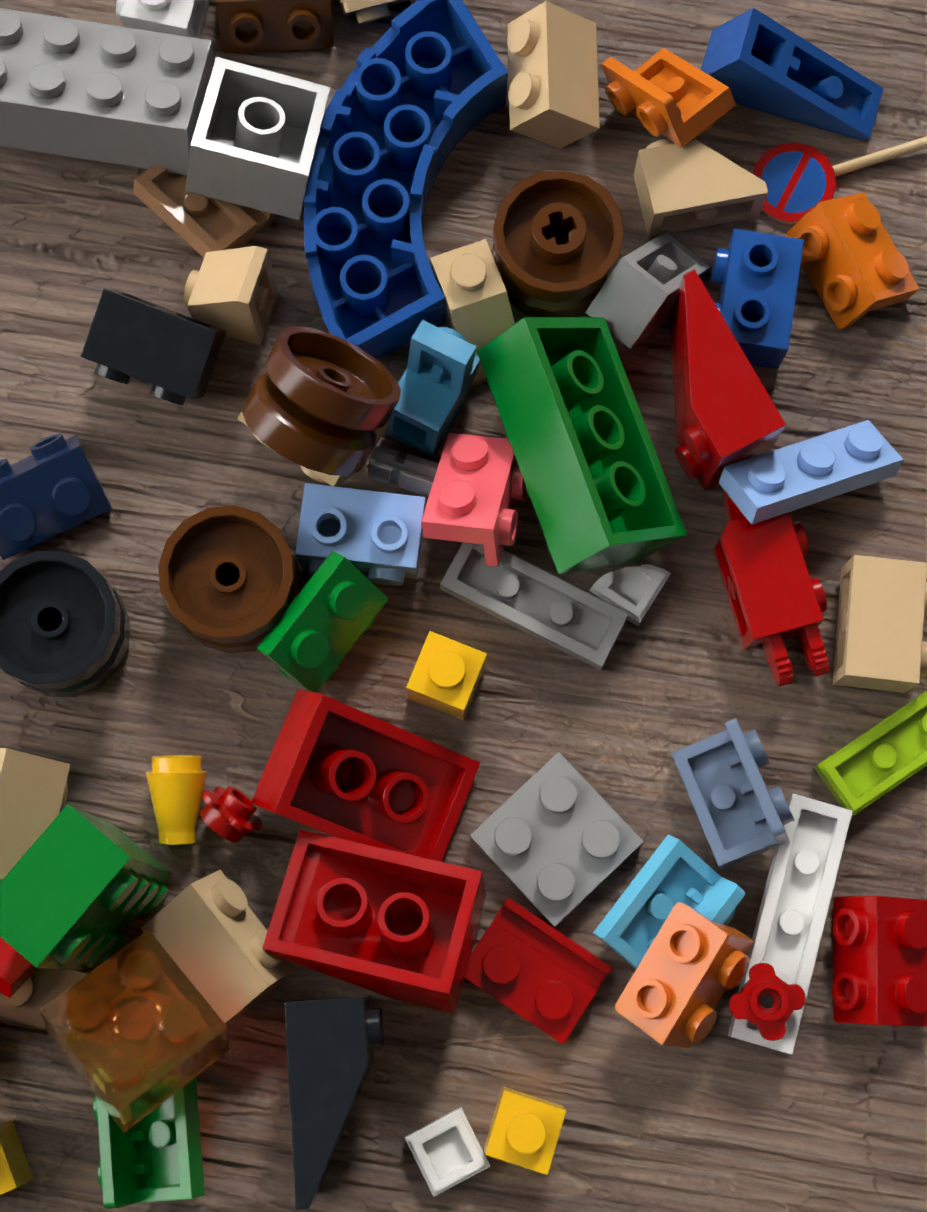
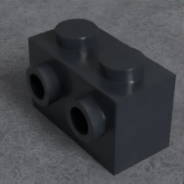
[81,289,227,405]

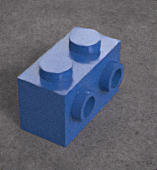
[711,228,804,369]

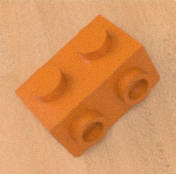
[601,48,736,148]
[786,192,920,329]
[615,902,755,1048]

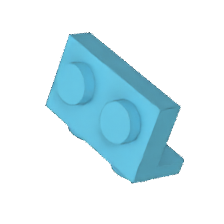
[593,835,745,969]

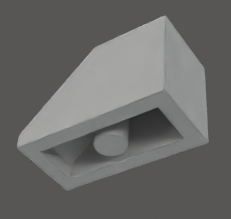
[586,232,710,349]

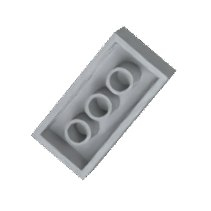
[0,8,214,175]

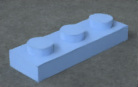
[719,420,903,525]

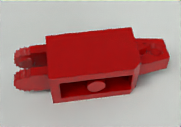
[713,488,830,687]

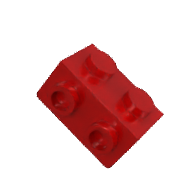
[832,896,927,1027]

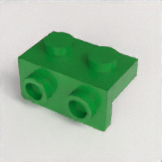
[257,551,389,693]
[93,1064,205,1209]

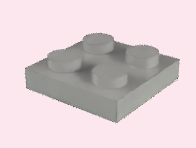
[469,752,644,927]

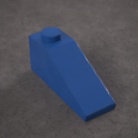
[701,8,883,141]

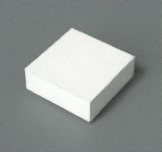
[405,1107,490,1197]

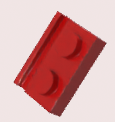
[464,897,612,1044]

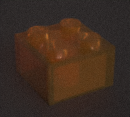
[40,929,229,1133]

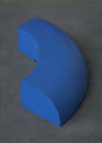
[304,0,508,359]

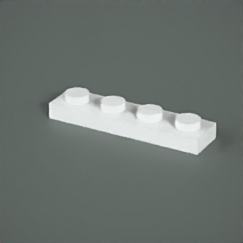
[727,793,852,1055]

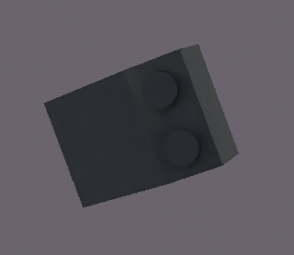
[284,996,384,1210]

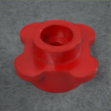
[200,786,263,843]
[729,963,806,1041]

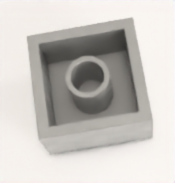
[185,57,331,220]

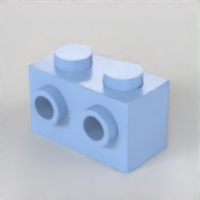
[295,483,426,586]

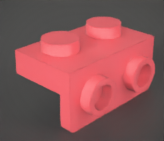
[421,433,528,567]

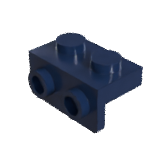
[0,433,112,560]

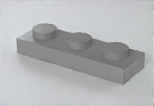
[440,542,629,670]

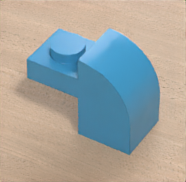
[384,320,480,458]

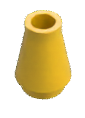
[146,755,208,845]

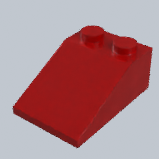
[670,269,786,491]
[251,689,480,862]
[262,829,486,1014]

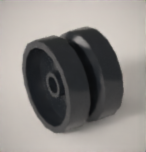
[0,551,130,697]

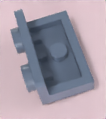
[671,718,795,869]

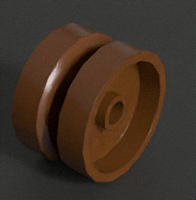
[492,170,624,317]
[242,326,401,476]
[158,505,302,654]

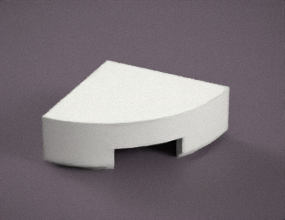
[588,565,671,626]

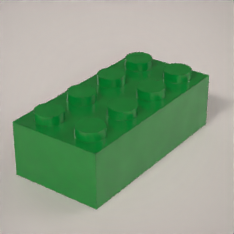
[477,317,687,574]
[0,804,172,970]

